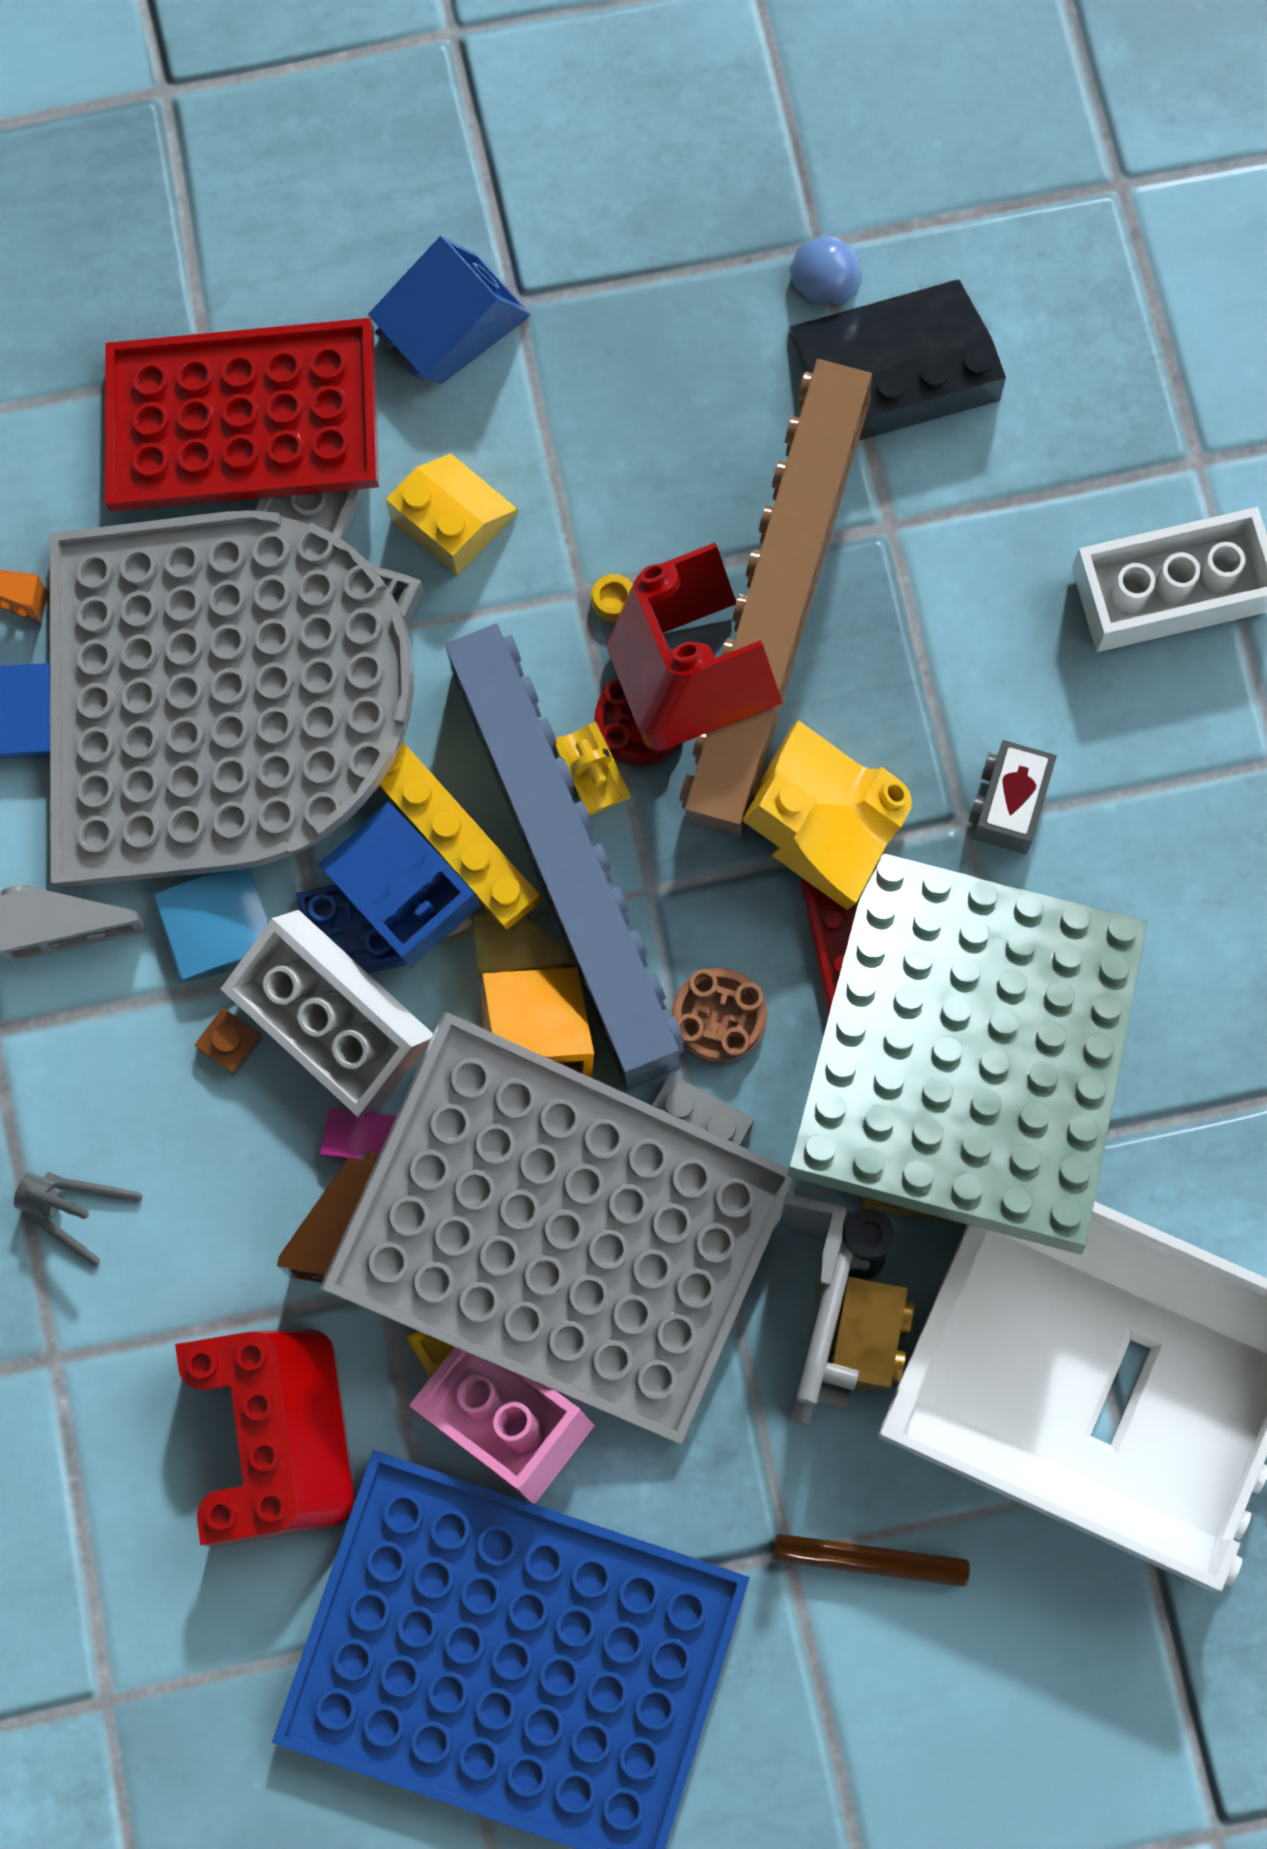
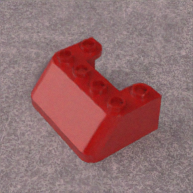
[175,1329,356,1547]

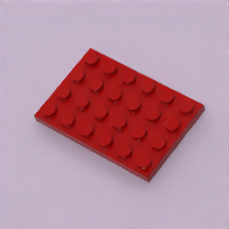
[105,318,379,512]

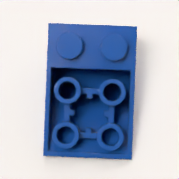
[318,801,482,968]

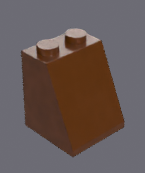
[277,1152,379,1283]

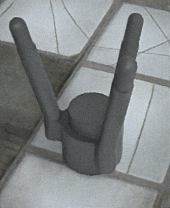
[14,1172,143,1266]

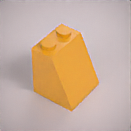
[481,967,594,1078]

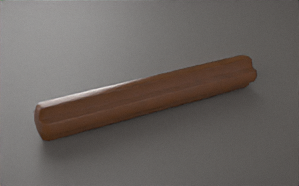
[772,1534,970,1587]

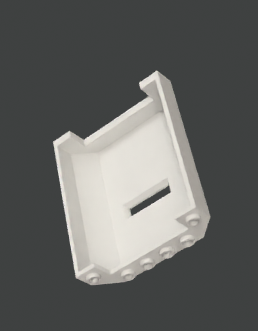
[877,1202,1267,1592]

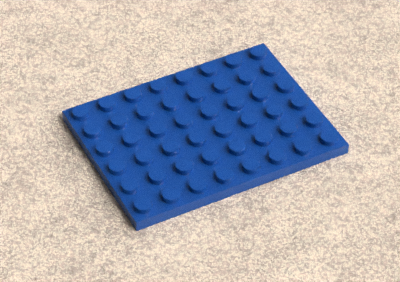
[271,1450,750,1849]

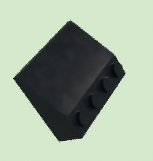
[789,279,1006,440]

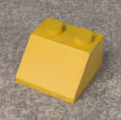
[385,454,518,576]

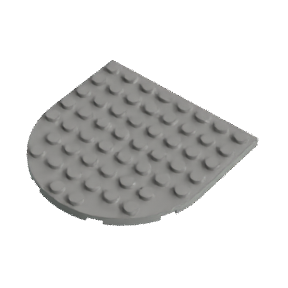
[50,510,414,888]

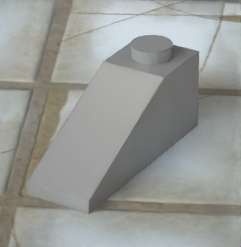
[0,885,147,963]

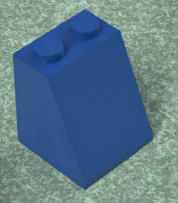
[368,235,531,384]

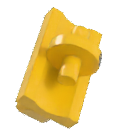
[555,721,631,816]

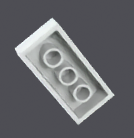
[1071,507,1267,653]
[220,910,433,1117]

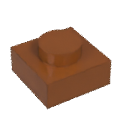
[194,1007,263,1075]

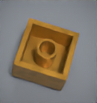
[827,1277,914,1395]

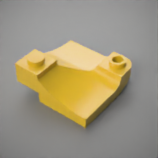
[742,720,912,910]

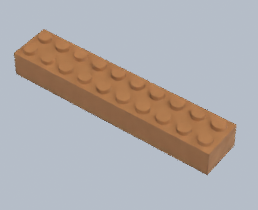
[679,359,872,838]

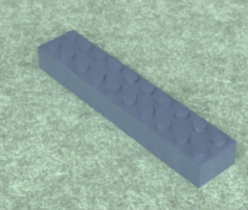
[445,623,685,1090]

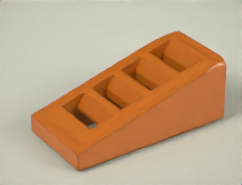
[0,570,48,623]

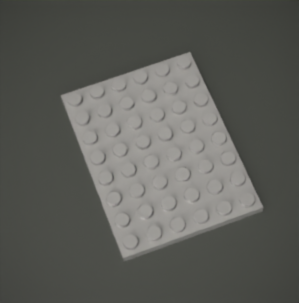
[320,1012,795,1445]

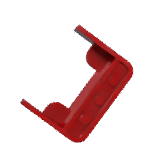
[606,543,783,750]

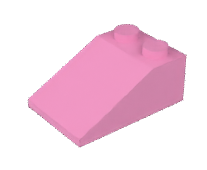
[409,1347,595,1504]

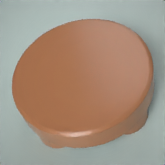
[672,968,767,1064]

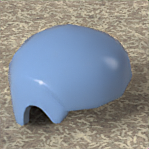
[790,236,862,306]

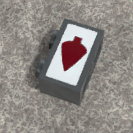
[968,740,1057,855]

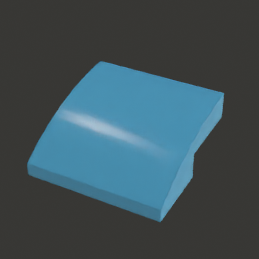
[152,868,268,983]

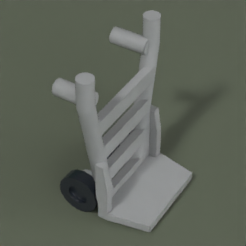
[779,1194,894,1426]

